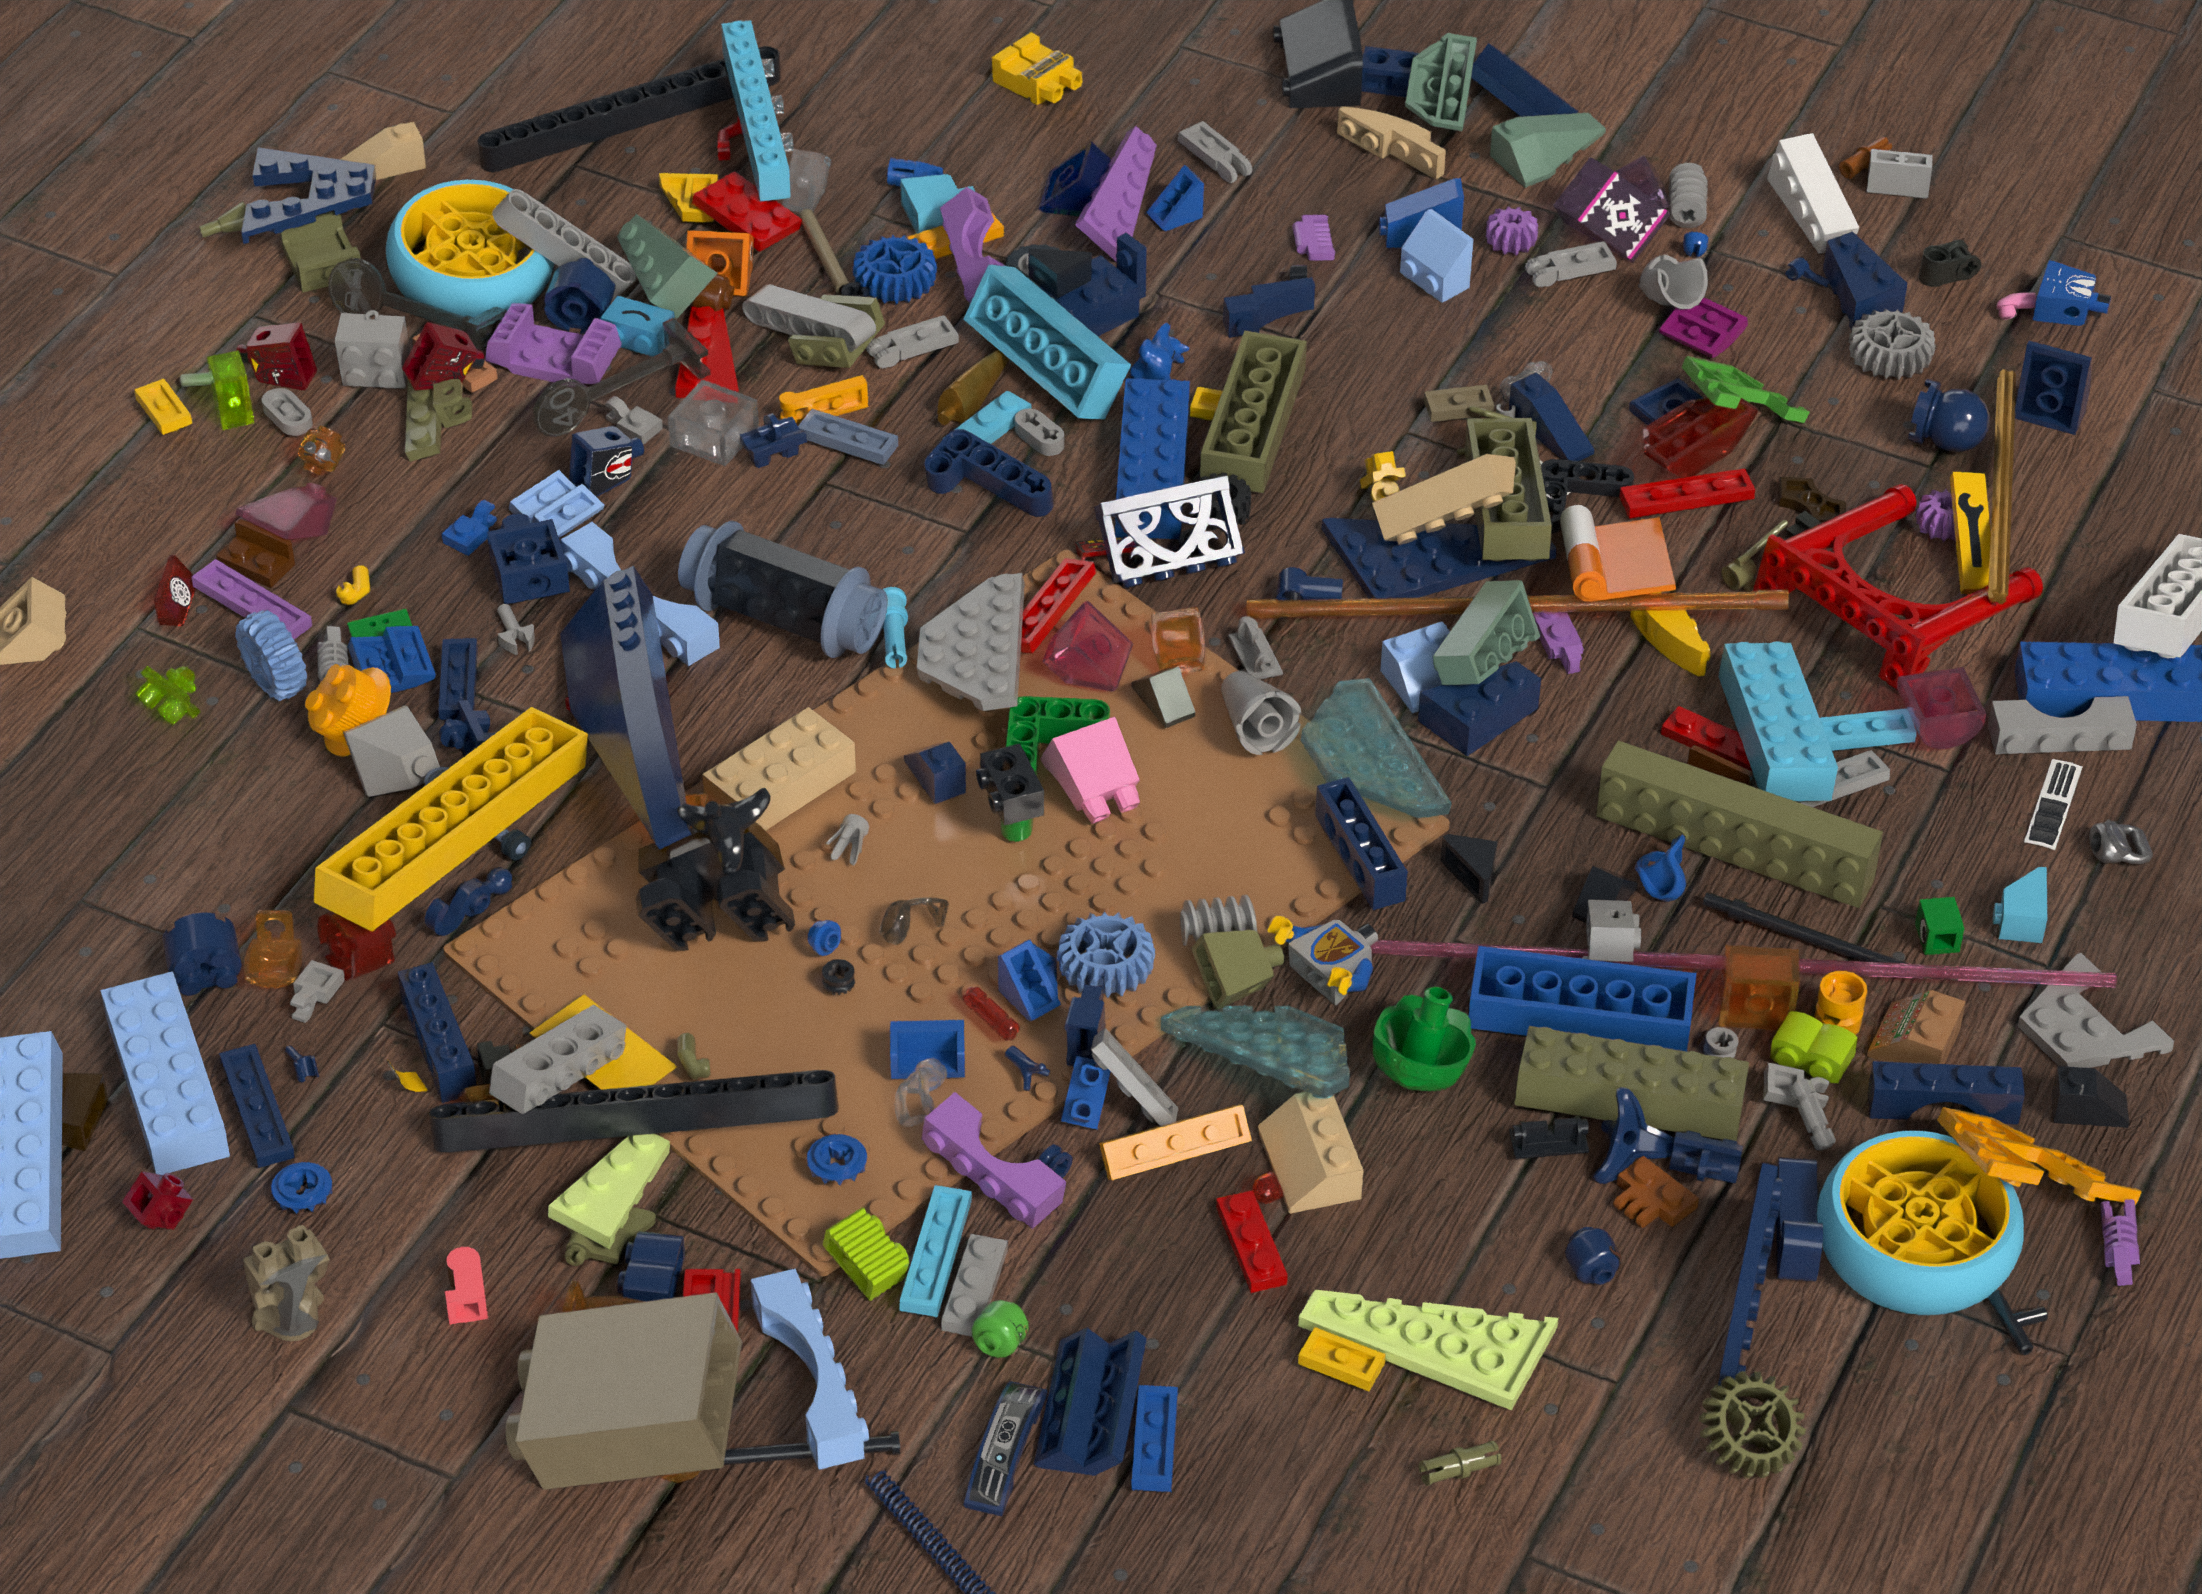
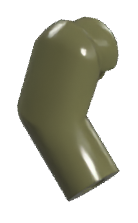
[677,1033,711,1080]

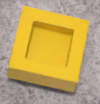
[1190,387,1223,420]

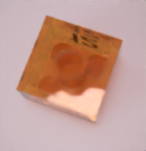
[1718,945,1800,1030]

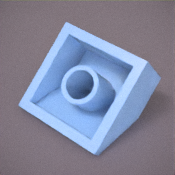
[1400,209,1473,303]
[1380,621,1450,713]

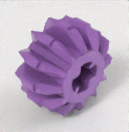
[1486,206,1538,256]
[1916,488,1956,543]

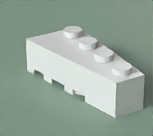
[1767,133,1859,254]

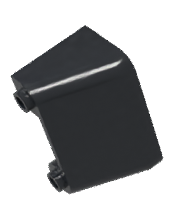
[1273,0,1363,109]

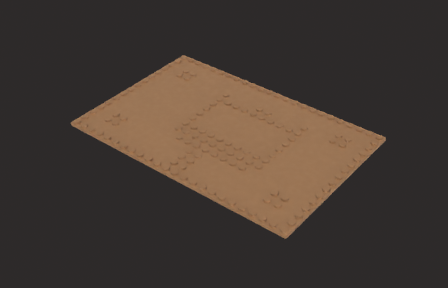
[444,550,1450,1276]

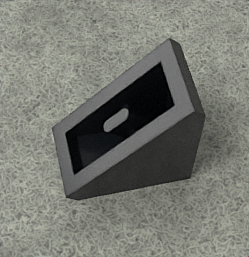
[1028,248,1092,299]
[1440,834,1498,904]
[1572,866,1638,923]

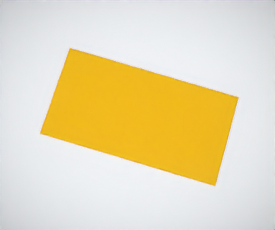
[529,994,678,1090]

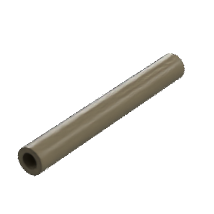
[799,209,849,295]

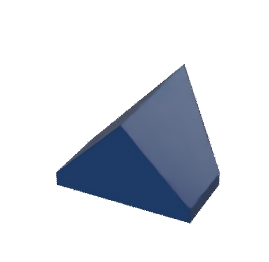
[1146,165,1204,231]
[998,939,1061,1021]

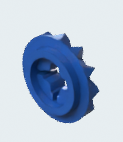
[807,1134,867,1186]
[271,1162,332,1214]

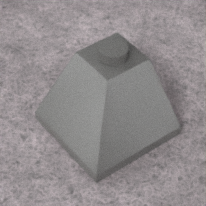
[343,705,440,797]

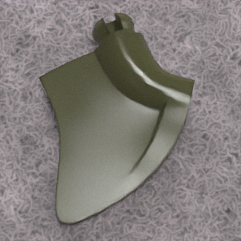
[564,1207,656,1266]

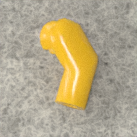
[336,566,370,605]

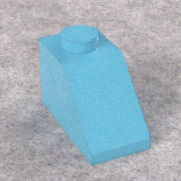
[1993,867,2047,943]

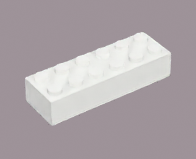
[2114,534,2202,658]

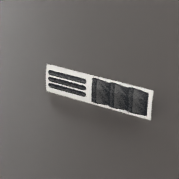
[2024,759,2082,850]

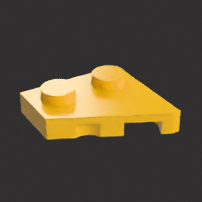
[659,173,718,223]

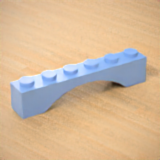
[561,522,720,666]
[751,1269,869,1470]

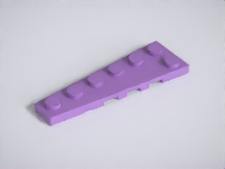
[1075,126,1157,261]

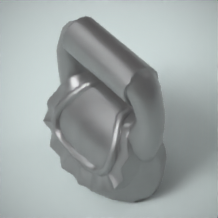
[2089,819,2153,864]

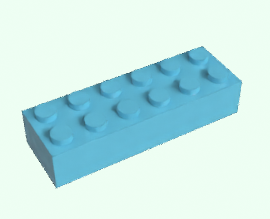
[964,265,1131,420]
[1718,641,1838,801]

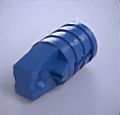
[887,158,944,187]

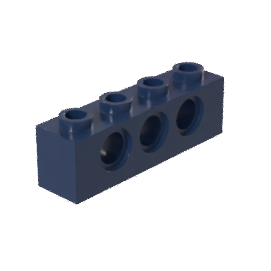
[1315,777,1408,910]
[397,962,478,1103]

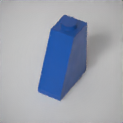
[1379,178,1464,248]

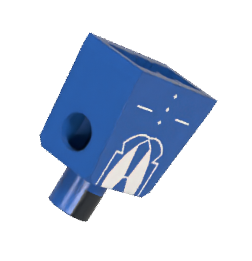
[2033,260,2111,326]

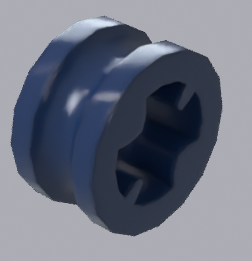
[1039,1144,1073,1178]

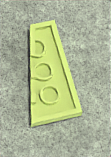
[548,1134,670,1249]

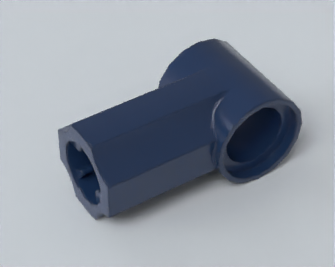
[1276,567,1343,612]

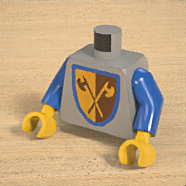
[1267,916,1378,1005]

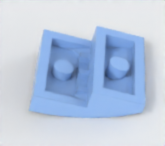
[509,470,604,538]

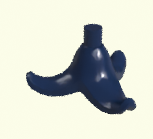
[1593,1087,1675,1184]

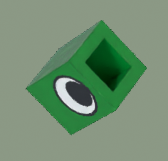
[1915,897,1964,955]

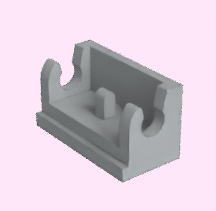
[1867,149,1932,198]

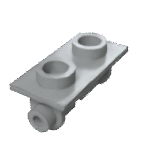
[1229,616,1283,679]

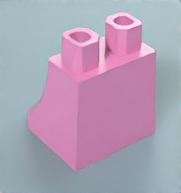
[1040,717,1140,824]

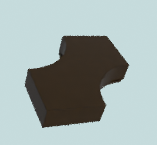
[1778,477,1846,523]

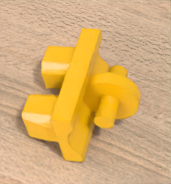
[1360,451,1406,502]

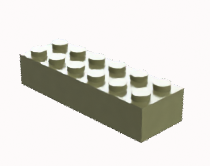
[1200,331,1307,493]
[1465,418,1552,561]
[1515,1026,1749,1141]

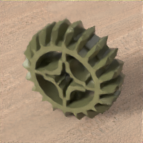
[1698,1371,1806,1478]

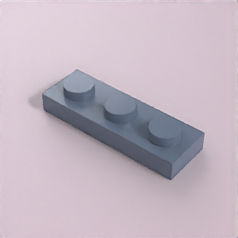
[798,409,898,465]

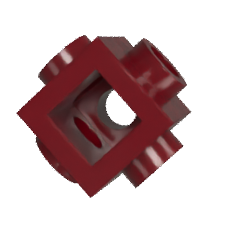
[122,1171,194,1230]

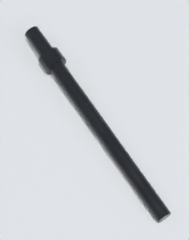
[1703,892,1910,977]

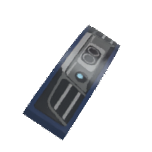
[964,1381,1047,1517]

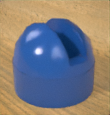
[1683,232,1709,258]

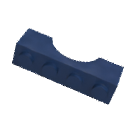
[1867,1061,2025,1125]

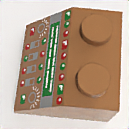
[1867,990,1966,1064]

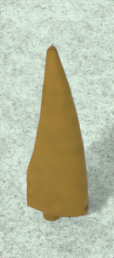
[937,350,1009,425]

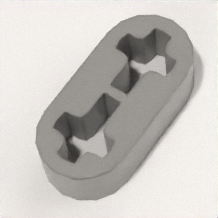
[1015,408,1064,456]

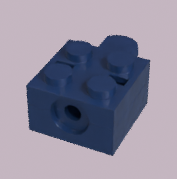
[487,514,570,604]

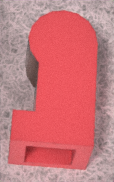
[445,1247,488,1325]

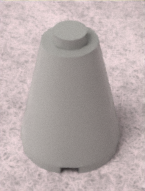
[1221,671,1301,755]

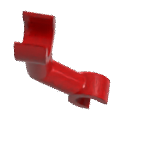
[717,116,743,161]

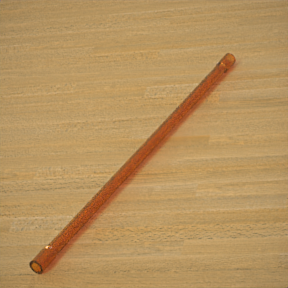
[1247,589,1789,619]

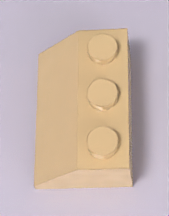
[1257,1087,1363,1214]

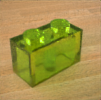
[207,350,254,430]

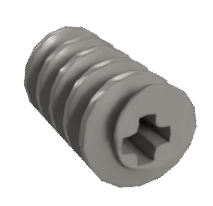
[1668,163,1708,228]
[1180,895,1257,946]

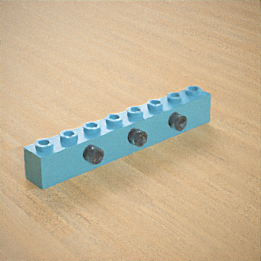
[721,21,794,202]

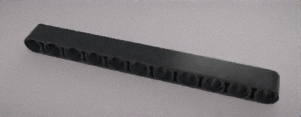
[478,46,781,172]
[428,1070,839,1152]

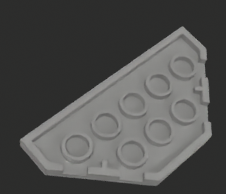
[917,573,1025,711]

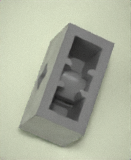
[1586,900,1641,962]

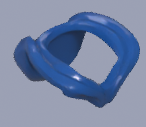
[1635,834,1686,902]

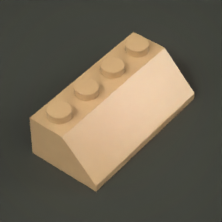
[1372,454,1516,545]

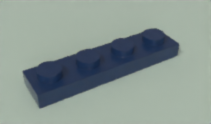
[219,1044,295,1168]

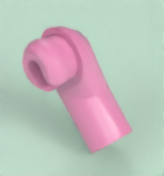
[1996,292,2037,319]

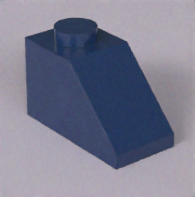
[904,741,966,804]

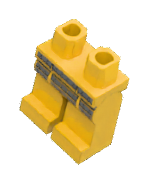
[992,32,1082,105]

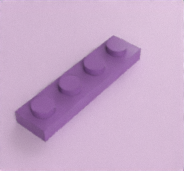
[192,559,312,639]

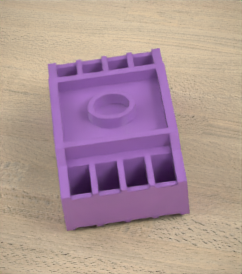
[485,303,621,386]

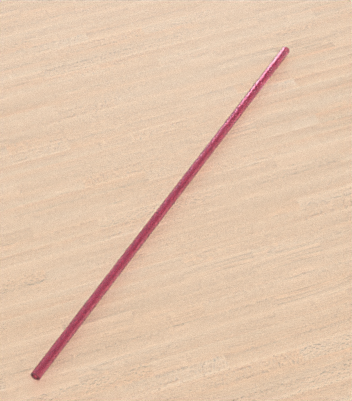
[1370,939,2117,988]

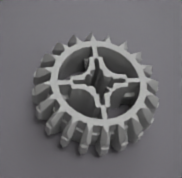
[1849,308,1935,380]

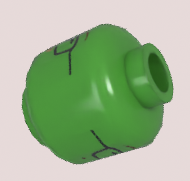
[971,1300,1029,1358]

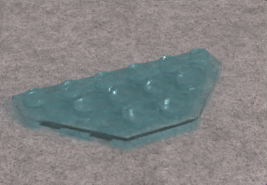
[1300,678,1452,818]
[1161,1006,1350,1099]

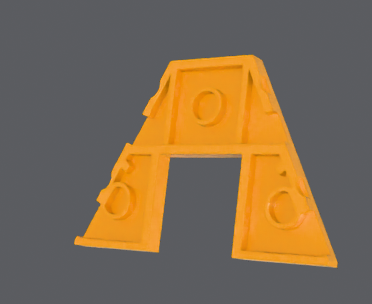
[1937,1107,2142,1205]

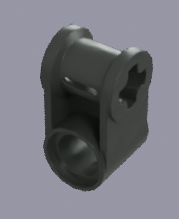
[1918,239,1981,287]

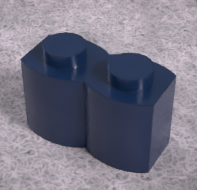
[617,1231,685,1305]

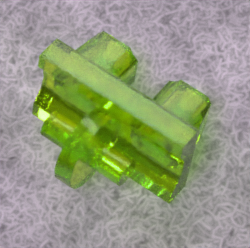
[135,665,201,726]

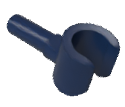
[1785,258,1830,288]
[285,1045,319,1082]

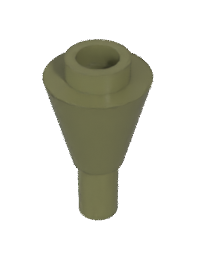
[199,201,246,238]

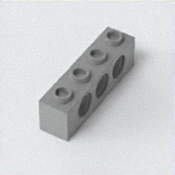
[490,1005,627,1114]

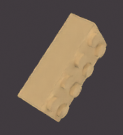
[702,707,856,831]

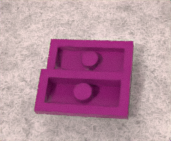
[1659,297,1748,358]

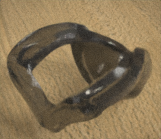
[879,897,949,945]

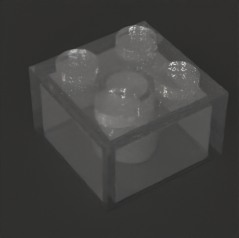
[668,379,759,466]

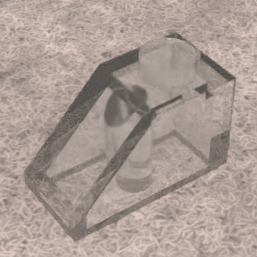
[782,149,831,213]

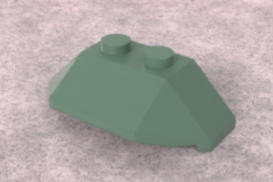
[1405,33,1477,131]

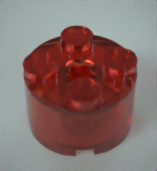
[317,911,396,981]

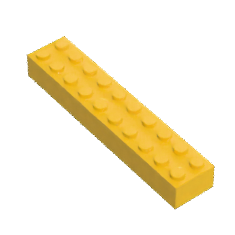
[314,707,588,931]

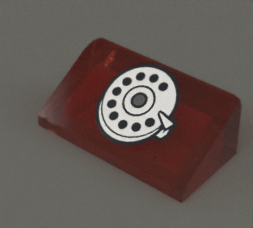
[154,555,196,626]

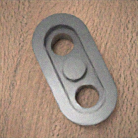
[262,388,313,436]

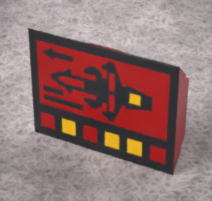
[1074,536,1138,560]

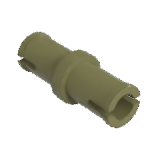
[1419,1440,1501,1486]

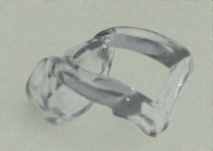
[895,1058,947,1127]

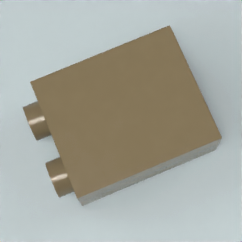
[506,1293,742,1490]

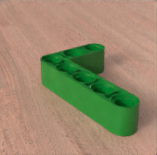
[1001,696,1110,842]

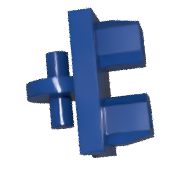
[1061,1056,1111,1129]

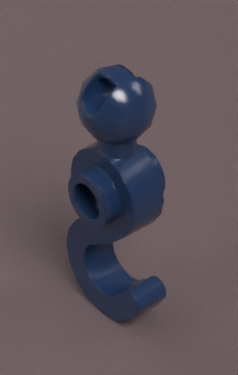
[425,867,512,936]

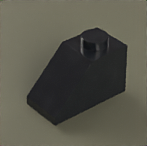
[2051,1066,2129,1128]

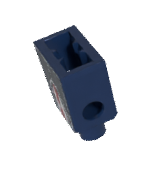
[569,426,644,497]

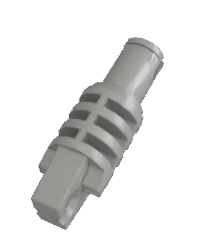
[317,626,348,681]

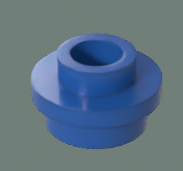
[808,920,841,956]

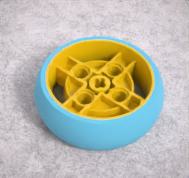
[386,180,555,323]
[1817,1131,2024,1315]

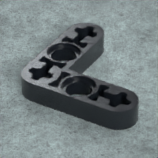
[1541,459,1635,534]

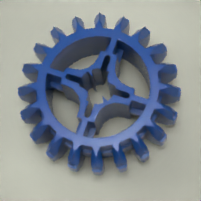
[853,235,937,305]

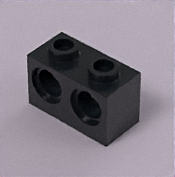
[976,743,1044,826]

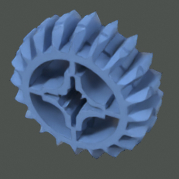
[235,610,307,701]
[1057,910,1155,998]

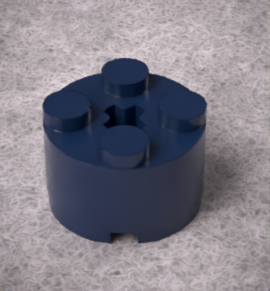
[544,258,616,334]
[162,912,242,996]

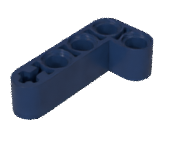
[924,429,1054,517]
[1776,1157,1823,1282]

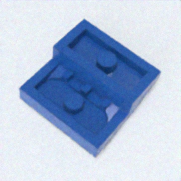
[348,626,436,693]

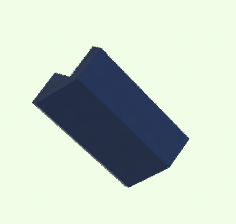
[1471,43,1579,117]
[1034,1327,1147,1476]

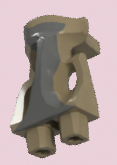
[243,1225,330,1341]

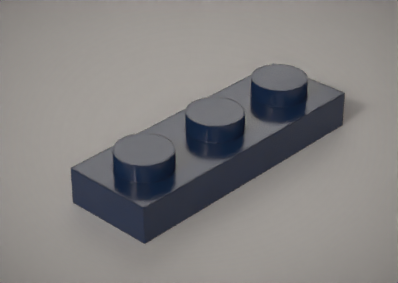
[439,638,478,720]

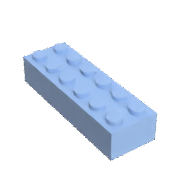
[101,971,230,1175]
[0,1031,63,1259]

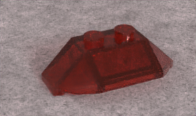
[1642,398,1758,478]

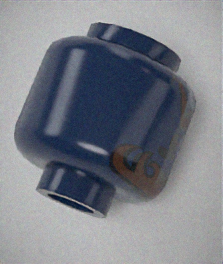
[1565,1227,1622,1285]

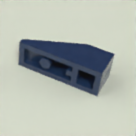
[1509,372,1594,461]

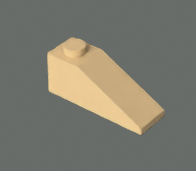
[340,122,426,180]

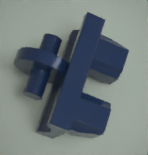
[740,413,807,468]
[439,700,496,757]
[1669,1130,1743,1184]

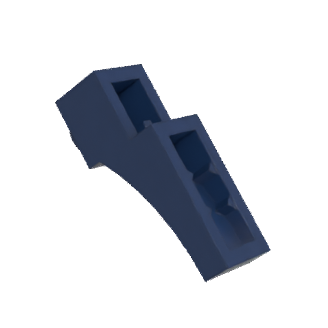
[1223,277,1315,338]

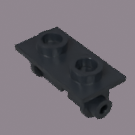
[1509,1116,1589,1159]

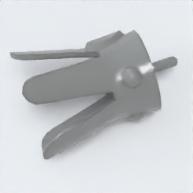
[826,814,869,866]

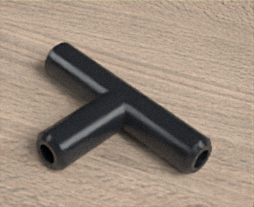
[1987,1290,2048,1355]

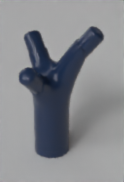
[1005,1046,1050,1091]

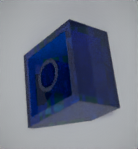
[1039,142,1111,216]

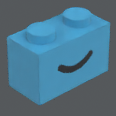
[600,296,676,358]

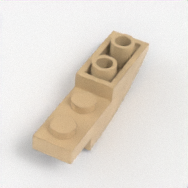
[1337,107,1446,180]

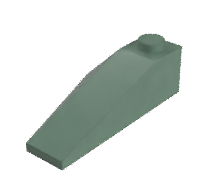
[1490,113,1606,188]

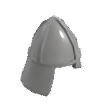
[1638,254,1708,309]

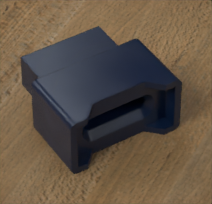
[1064,984,1106,1066]

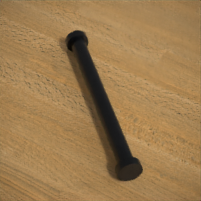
[710,1431,900,1470]

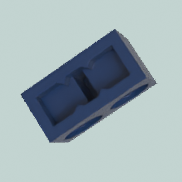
[1362,46,1419,97]

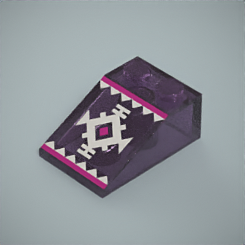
[1553,157,1670,263]

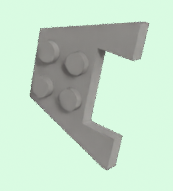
[2018,953,2174,1068]

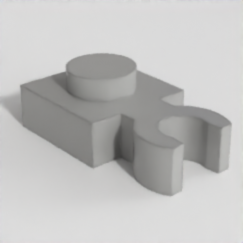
[1763,1063,1829,1108]

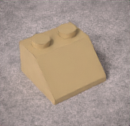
[0,577,66,665]

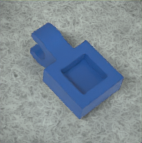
[442,500,497,556]

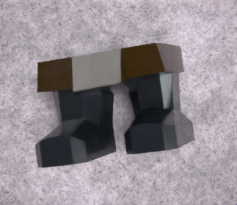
[636,822,795,951]

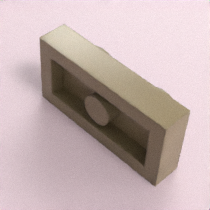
[1424,385,1494,422]

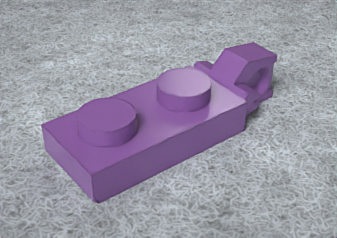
[1530,599,1584,674]

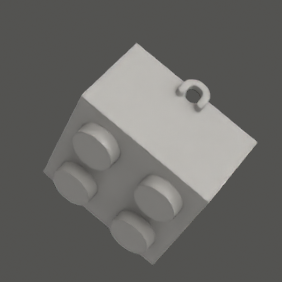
[335,310,410,389]

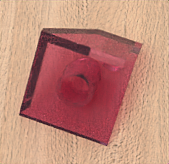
[236,483,337,540]
[1042,600,1134,692]

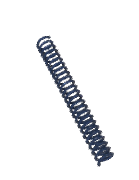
[865,1471,996,1594]

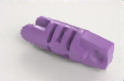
[2100,1199,2140,1286]

